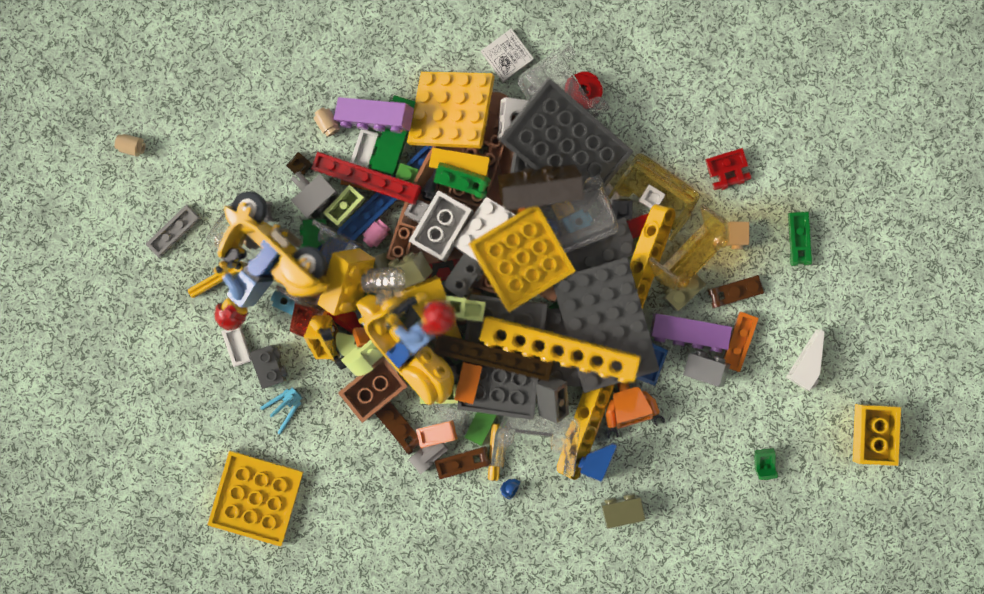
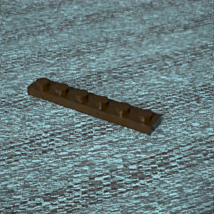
[434,334,553,381]

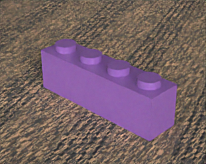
[333,97,414,133]
[650,313,732,353]

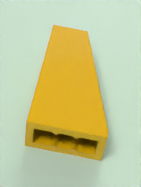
[400,276,462,339]

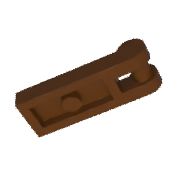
[707,275,764,308]
[375,401,420,455]
[434,446,491,480]

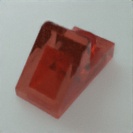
[289,301,319,337]

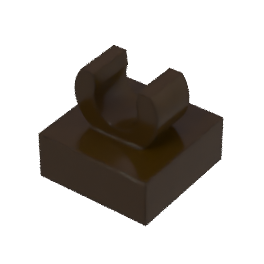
[286,152,313,176]

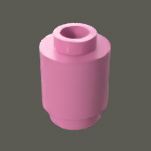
[363,219,390,248]

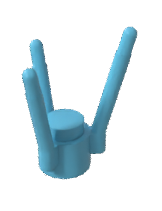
[260,387,303,434]

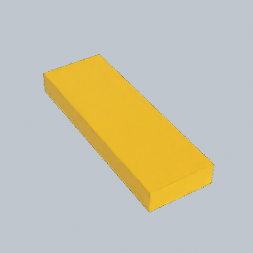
[429,148,490,177]

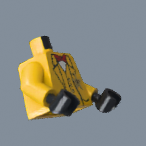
[304,311,347,370]

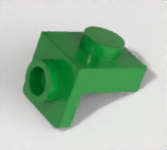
[754,448,778,480]

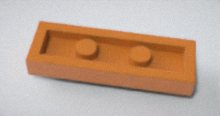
[723,312,759,372]

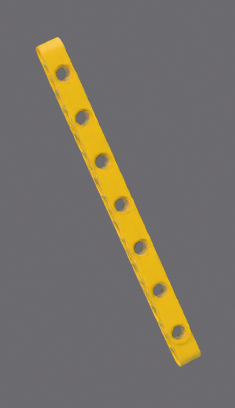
[557,204,675,480]

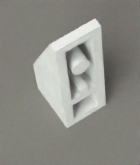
[786,329,824,391]

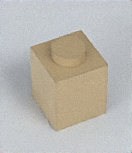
[726,222,749,250]

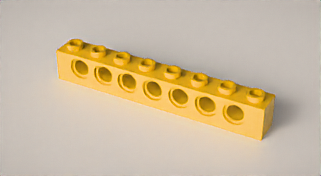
[480,316,641,383]

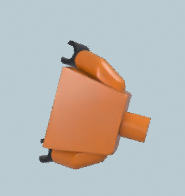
[606,382,665,439]

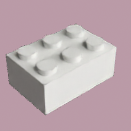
[409,191,474,263]
[453,197,515,263]

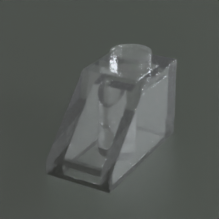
[432,404,471,437]

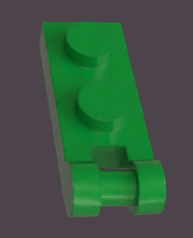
[434,162,491,199]
[788,212,812,266]

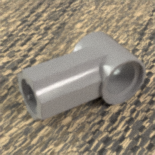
[408,443,448,474]

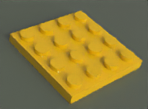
[407,72,495,148]
[468,206,575,312]
[207,450,304,547]

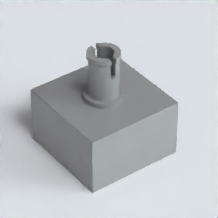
[291,171,340,220]

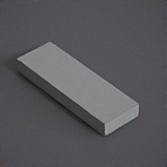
[146,204,201,258]

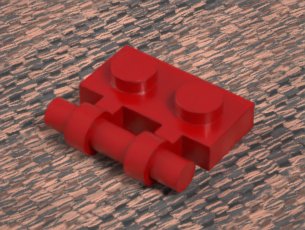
[705,148,751,190]

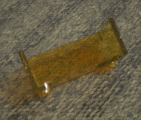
[608,153,700,241]
[649,204,729,291]

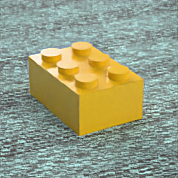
[318,248,375,315]
[853,404,901,466]

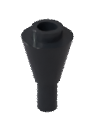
[420,169,439,201]

